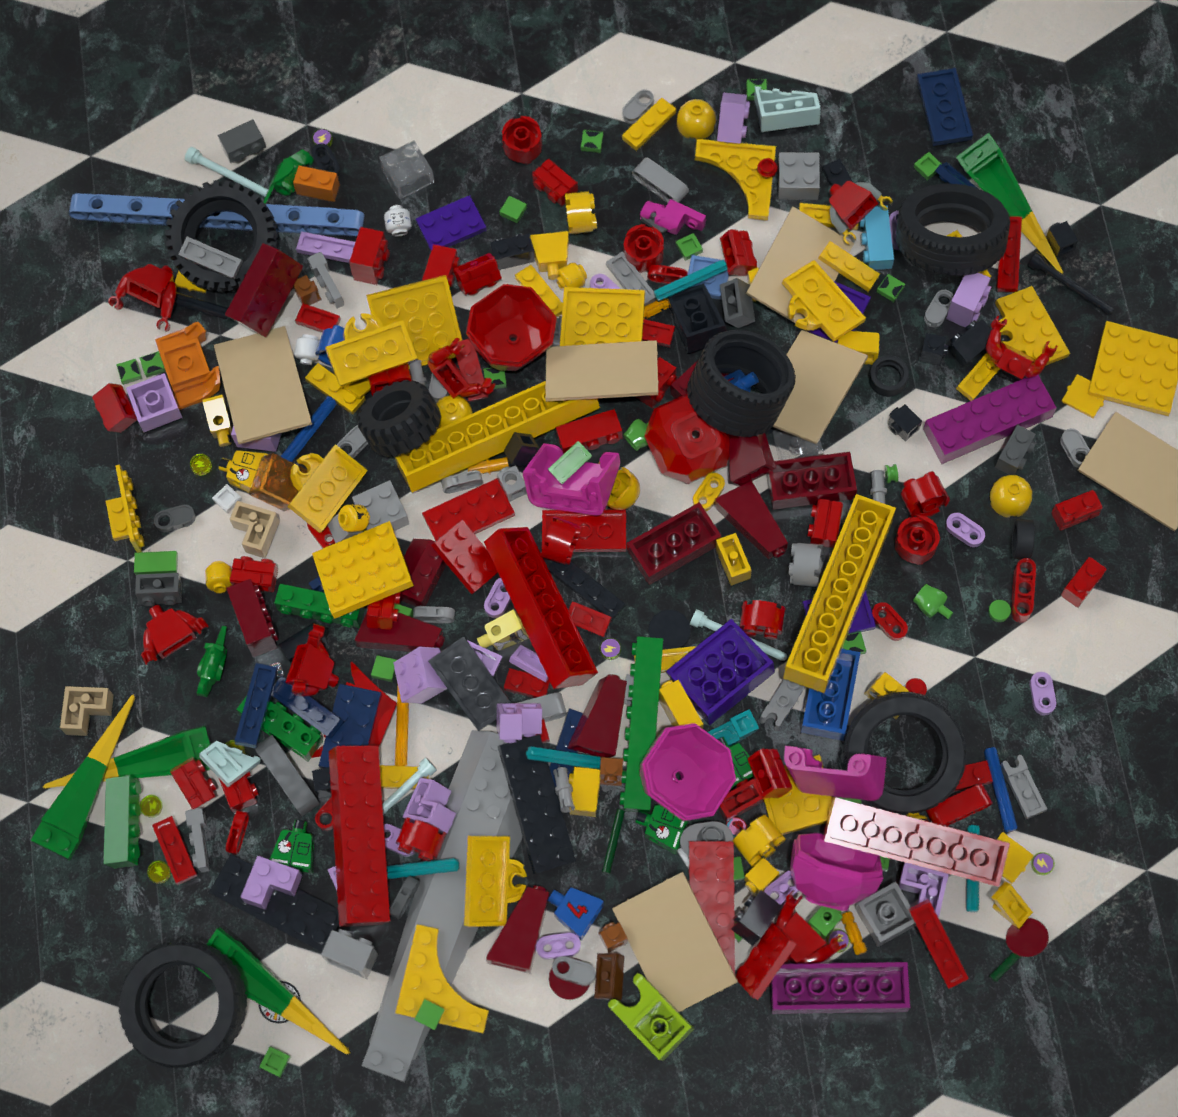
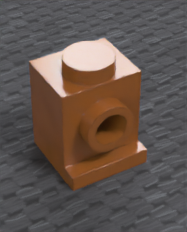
[293,275,322,305]
[600,757,623,787]
[598,922,628,953]

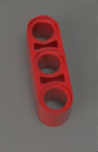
[1011,558,1036,623]
[926,784,993,826]

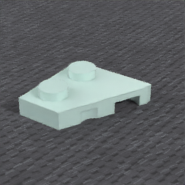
[199,741,261,787]

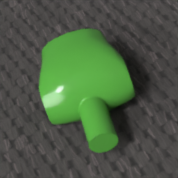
[623,419,649,451]
[913,584,953,619]

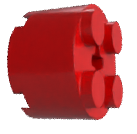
[502,116,542,164]
[624,225,664,273]
[901,471,950,517]
[895,516,940,565]
[541,517,581,565]
[740,600,785,640]
[396,817,447,861]

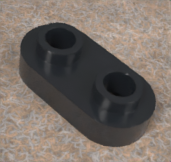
[311,143,340,176]

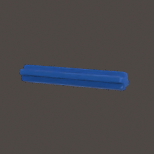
[281,396,337,464]
[984,747,1017,832]

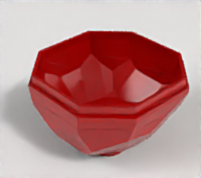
[466,284,557,371]
[644,393,730,484]

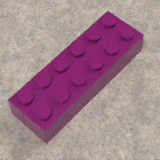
[923,375,1057,465]
[771,962,910,1014]

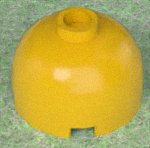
[677,99,716,140]
[436,395,473,429]
[607,467,640,510]
[990,475,1032,518]

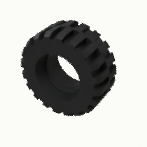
[358,380,441,457]

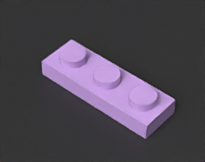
[296,231,355,263]

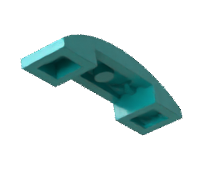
[707,709,759,747]

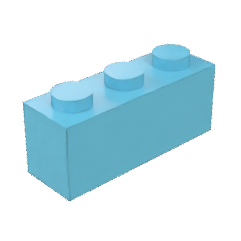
[859,206,894,270]

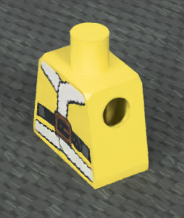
[477,609,529,651]

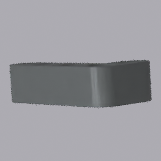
[254,735,320,817]

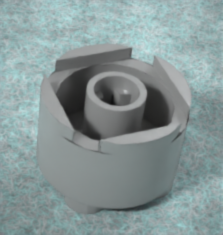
[789,543,824,587]

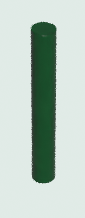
[602,809,625,875]
[989,953,1022,983]

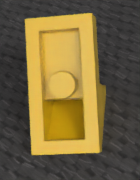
[991,881,1033,928]

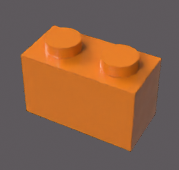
[293,166,340,202]

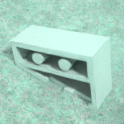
[754,86,820,132]

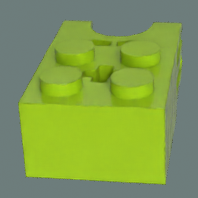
[608,973,695,1061]

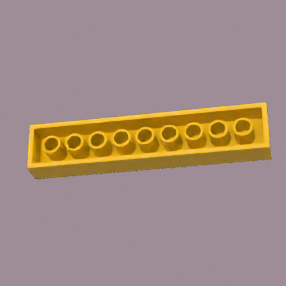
[394,381,600,493]
[783,494,896,693]

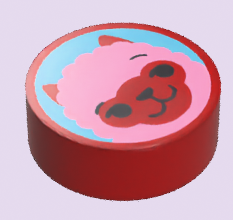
[726,817,747,839]

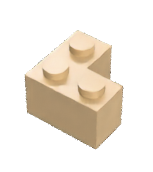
[230,501,280,558]
[60,686,114,736]

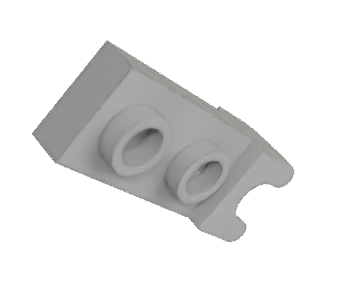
[307,252,344,309]
[759,679,805,732]
[1000,755,1047,819]
[185,808,210,873]

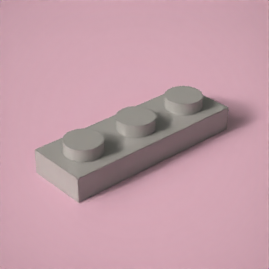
[178,237,243,280]
[606,251,657,306]

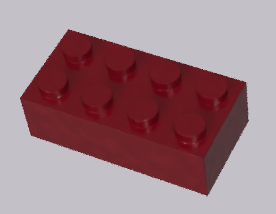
[225,243,304,337]
[767,452,857,510]
[627,502,722,585]

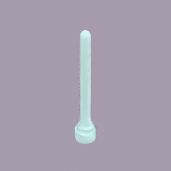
[185,147,268,196]
[690,609,787,661]
[382,758,437,815]

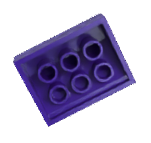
[666,619,775,726]

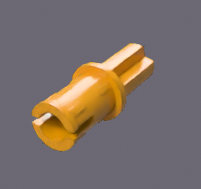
[467,457,509,474]

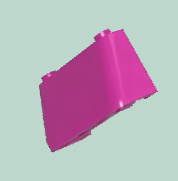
[523,443,620,515]
[784,746,887,801]

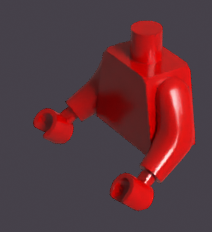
[108,264,176,332]
[986,315,1057,379]
[427,338,496,399]
[141,605,209,665]
[285,624,339,697]
[775,890,847,964]

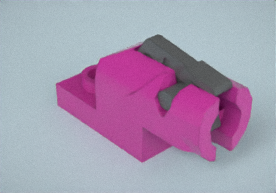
[640,199,706,235]

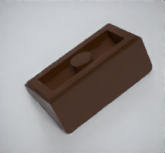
[594,953,625,1000]

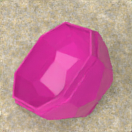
[640,723,736,821]
[790,833,883,911]

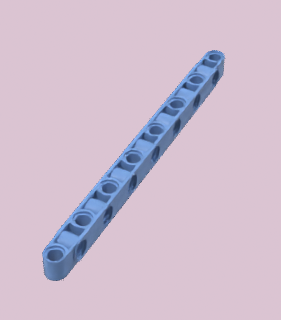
[69,194,364,236]

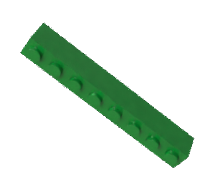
[620,637,663,813]

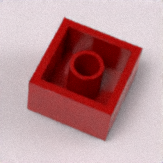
[349,227,390,285]

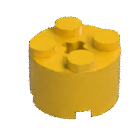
[565,191,597,234]
[733,815,786,867]

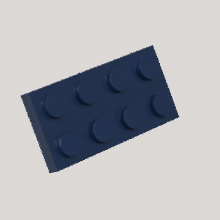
[916,68,973,146]
[318,684,382,768]

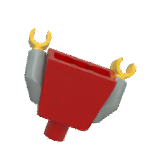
[829,181,892,245]

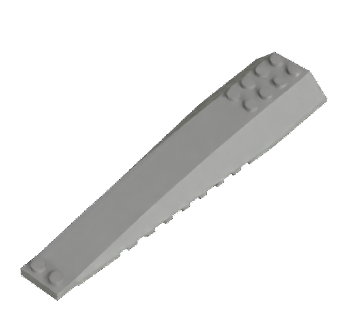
[362,730,550,1082]

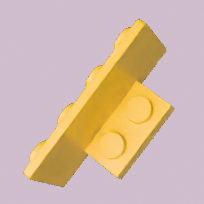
[106,465,145,553]

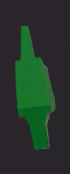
[263,149,313,204]
[197,626,227,697]

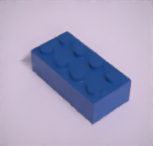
[801,649,861,741]

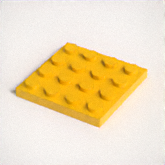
[366,275,462,369]
[560,287,645,346]
[1088,321,1178,416]
[312,521,414,619]

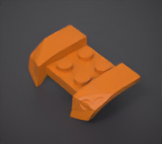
[155,322,220,409]

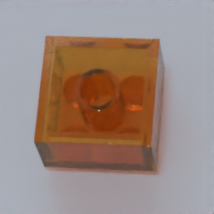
[249,453,307,511]

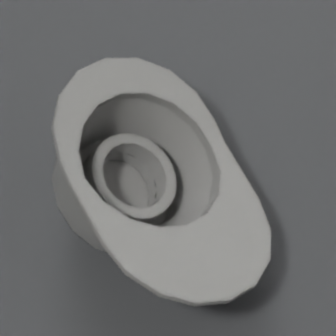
[680,821,733,856]

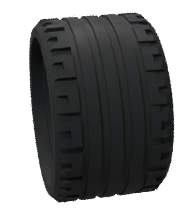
[687,330,796,437]

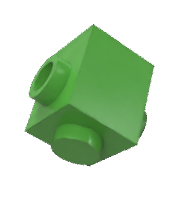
[808,906,843,940]

